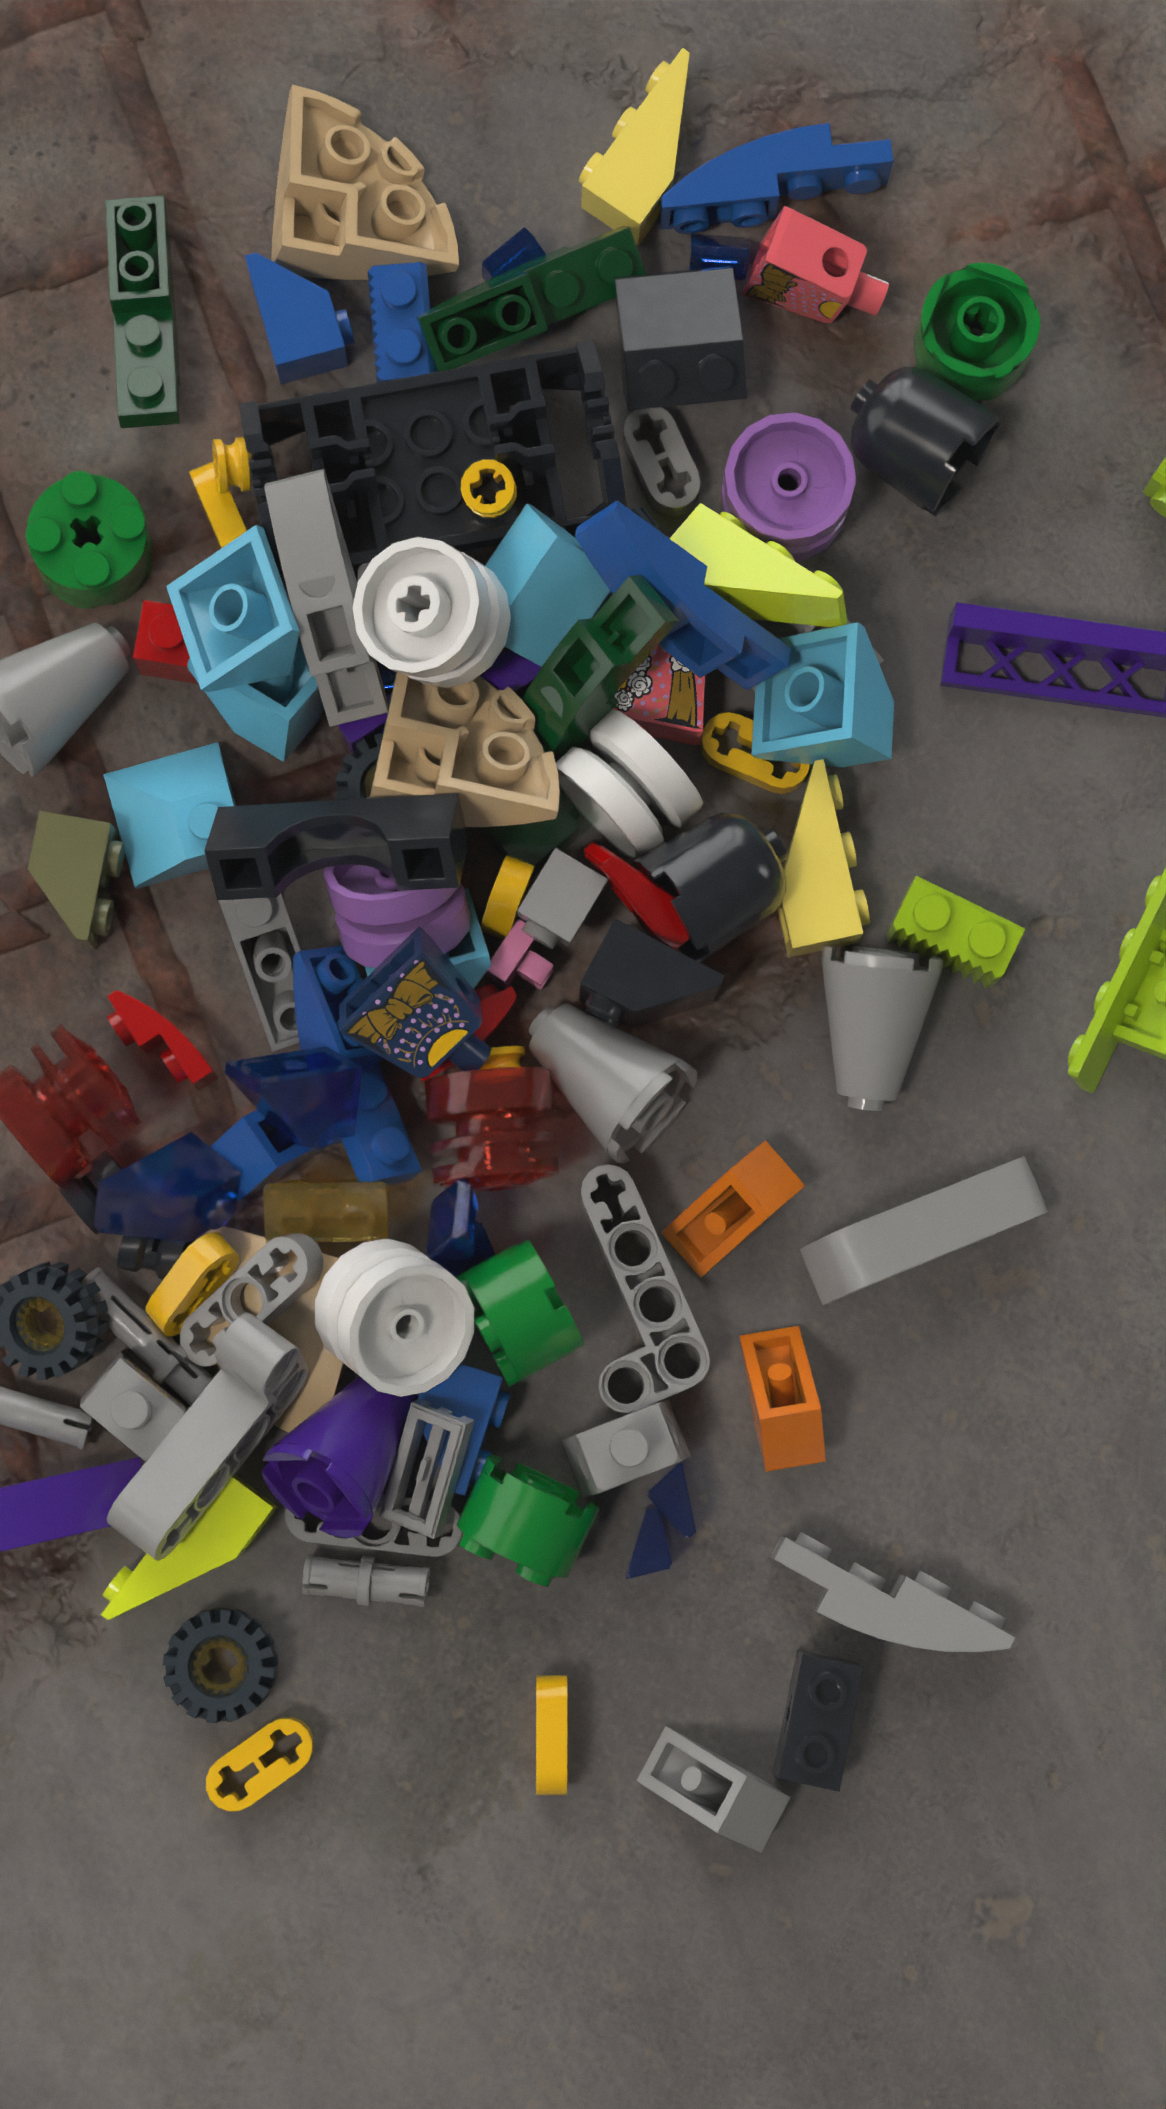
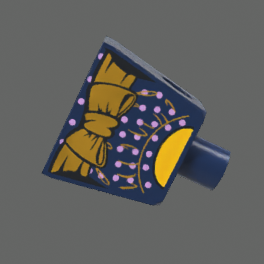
[339,926,491,1078]

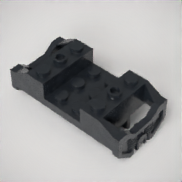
[239,339,627,591]

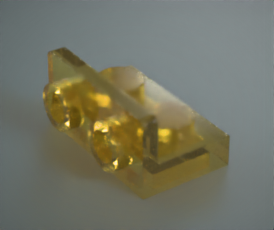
[263,1179,391,1243]

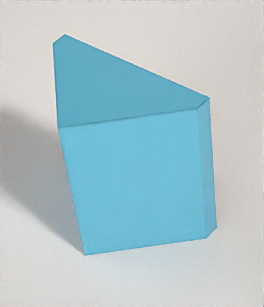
[485,504,612,667]
[166,525,300,692]

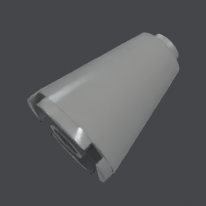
[0,622,131,777]
[821,945,943,1111]
[529,1003,697,1164]

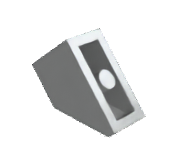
[517,848,608,949]
[636,1726,791,1853]

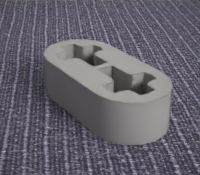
[623,407,701,517]

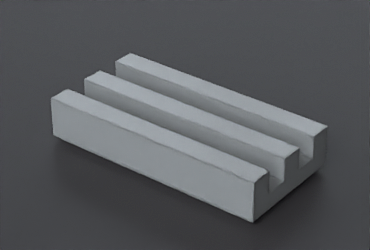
[379,1399,475,1539]

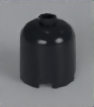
[850,367,1001,517]
[633,813,788,963]

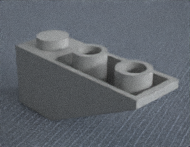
[219,892,302,1052]

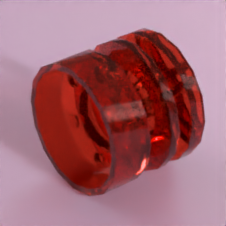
[0,1023,143,1188]
[424,1067,559,1192]

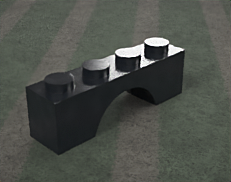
[204,793,468,900]

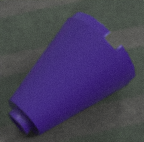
[262,1376,418,1538]

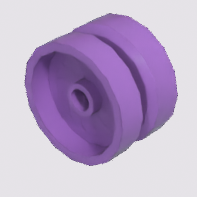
[720,412,856,562]
[323,864,471,968]

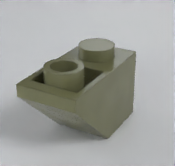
[28,810,125,950]

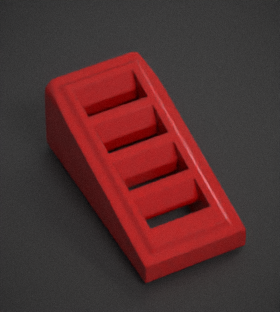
[584,842,689,950]

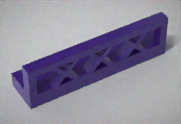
[940,602,1166,718]

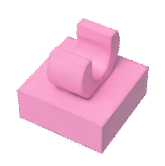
[486,919,554,991]

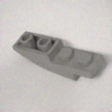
[264,469,389,727]
[770,1532,1015,1652]

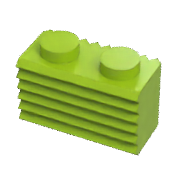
[886,876,1025,989]

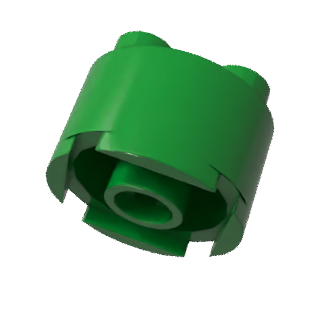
[914,262,1040,401]
[25,471,153,609]
[455,1239,585,1387]
[456,1455,600,1587]

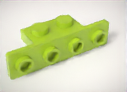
[1068,868,1166,1093]

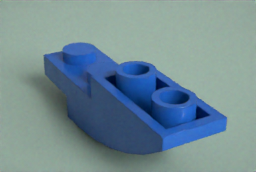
[659,123,893,234]
[575,501,791,690]
[293,945,422,1190]

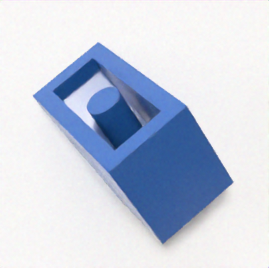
[244,252,355,385]
[204,1085,330,1202]

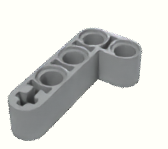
[799,1156,1049,1306]
[580,1164,710,1414]
[107,1312,309,1561]

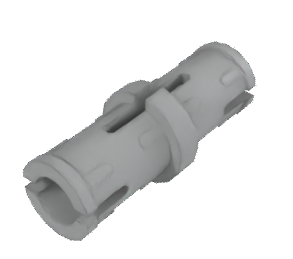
[302,1555,430,1607]

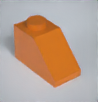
[661,1140,805,1278]
[739,1326,826,1472]

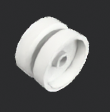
[352,537,511,688]
[556,710,703,861]
[315,1239,474,1397]

